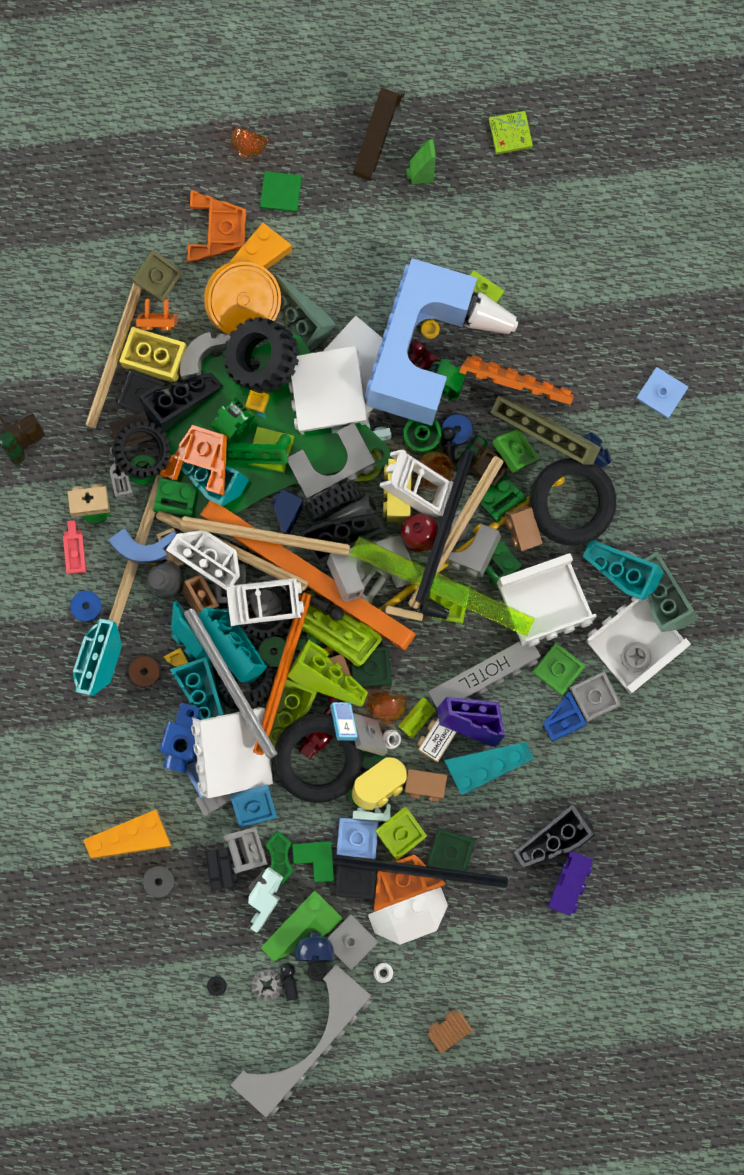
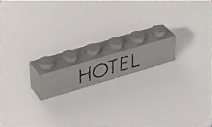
[428,641,541,709]

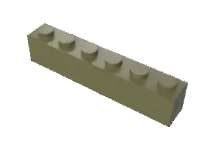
[490,396,601,465]

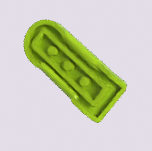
[291,593,382,667]

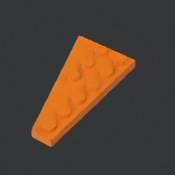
[459,355,574,405]

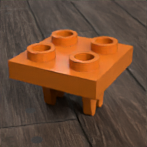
[136,299,177,330]

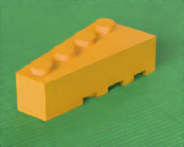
[230,223,293,269]
[83,810,172,859]

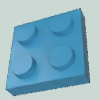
[230,784,277,828]

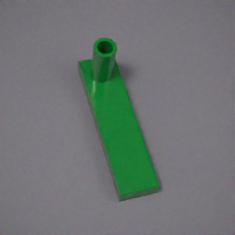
[226,434,291,465]

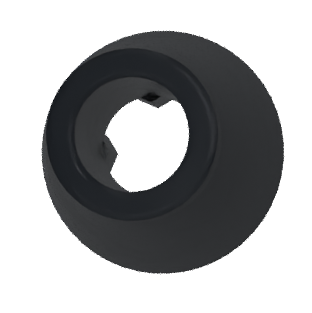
[420,598,450,620]

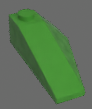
[406,139,436,185]
[261,891,343,962]

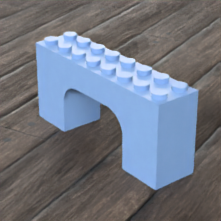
[364,258,477,426]

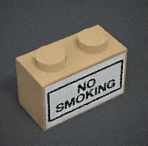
[417,718,457,763]

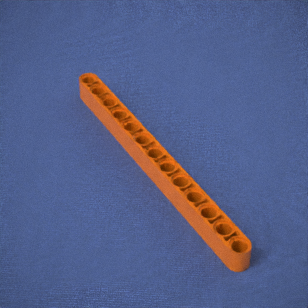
[200,501,416,651]

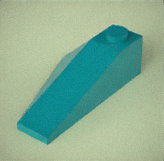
[181,462,249,506]
[583,540,664,601]

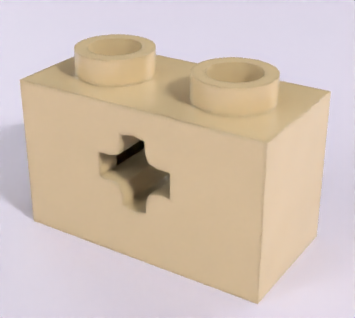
[67,484,110,517]

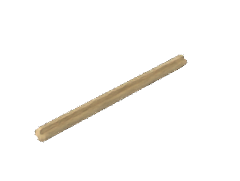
[86,270,142,428]
[408,456,503,609]
[108,474,167,627]
[156,511,308,591]
[181,516,350,556]

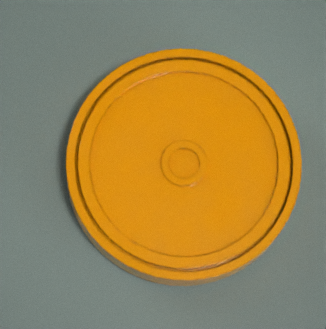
[204,260,281,335]

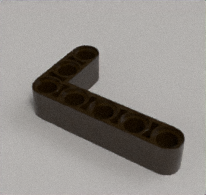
[353,85,405,182]

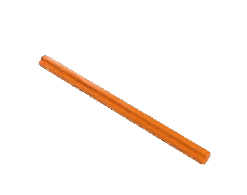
[253,593,311,755]

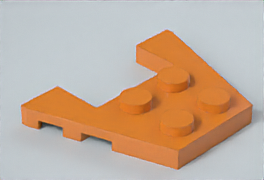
[187,190,246,263]
[159,425,227,495]

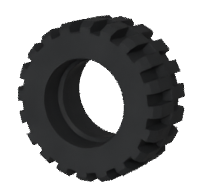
[223,317,299,393]

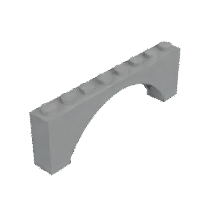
[231,965,372,1117]

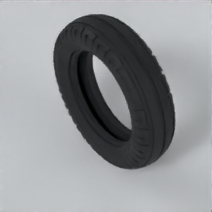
[529,458,616,546]
[273,714,363,803]

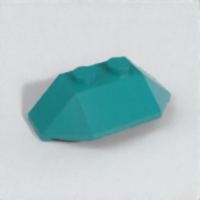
[171,600,211,662]
[73,619,122,696]

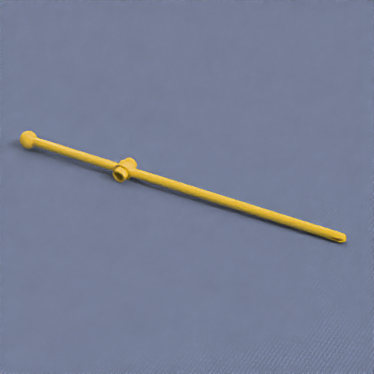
[324,477,565,655]

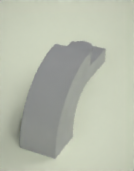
[180,332,231,381]

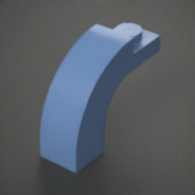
[109,529,176,564]

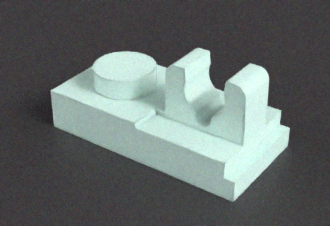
[353,804,391,822]

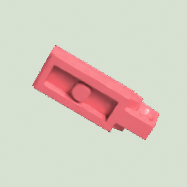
[63,520,86,575]

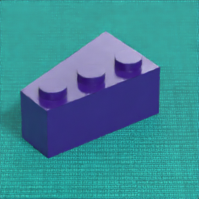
[437,697,505,747]
[547,851,593,916]

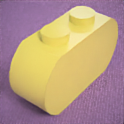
[352,757,407,810]

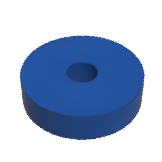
[442,414,472,445]
[70,591,102,622]

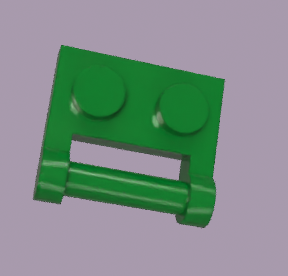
[479,475,527,523]
[153,478,197,517]
[485,539,522,587]

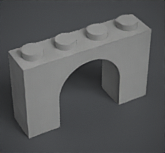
[288,422,376,501]
[414,516,501,577]
[327,535,418,603]

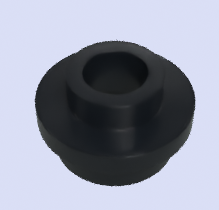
[307,961,327,981]
[207,976,227,996]

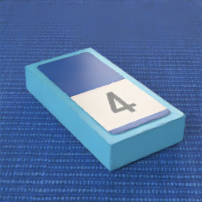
[330,702,358,740]

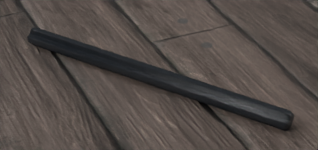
[415,449,475,604]
[333,854,508,888]

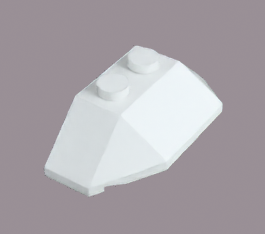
[166,530,240,591]
[368,887,448,945]

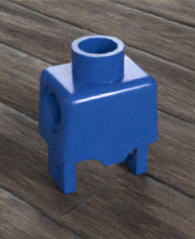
[160,703,201,773]

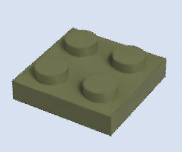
[131,250,183,303]

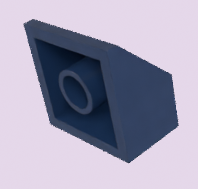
[272,489,304,534]

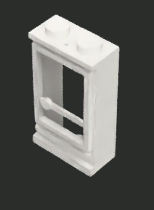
[380,449,454,518]
[226,578,304,626]

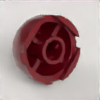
[401,513,439,552]

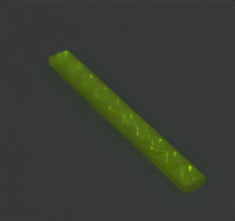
[351,536,535,636]

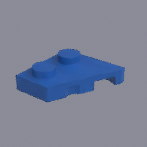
[543,692,587,742]

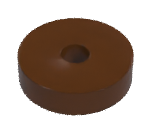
[129,656,160,687]

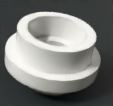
[383,730,401,749]
[374,963,393,983]

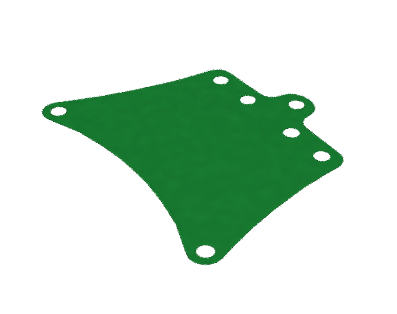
[166,334,391,534]

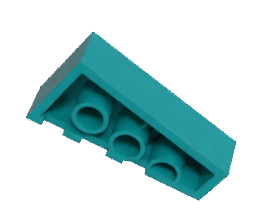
[198,607,267,683]
[170,657,226,720]
[444,742,534,795]

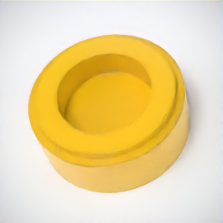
[421,320,440,339]

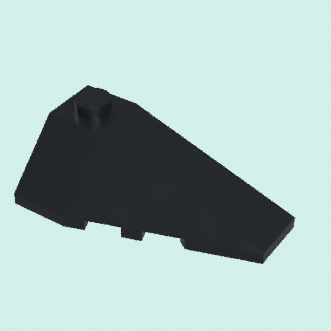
[139,372,223,433]
[299,513,386,564]
[513,805,595,868]

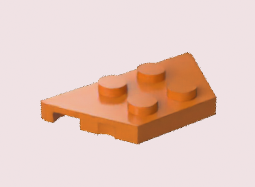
[374,854,445,912]

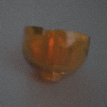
[231,126,269,159]
[416,451,455,490]
[368,692,407,724]

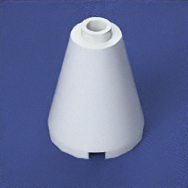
[464,291,518,334]

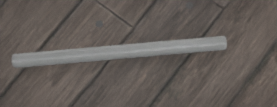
[184,608,277,759]

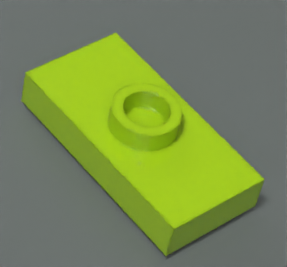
[470,270,505,303]
[398,697,437,739]

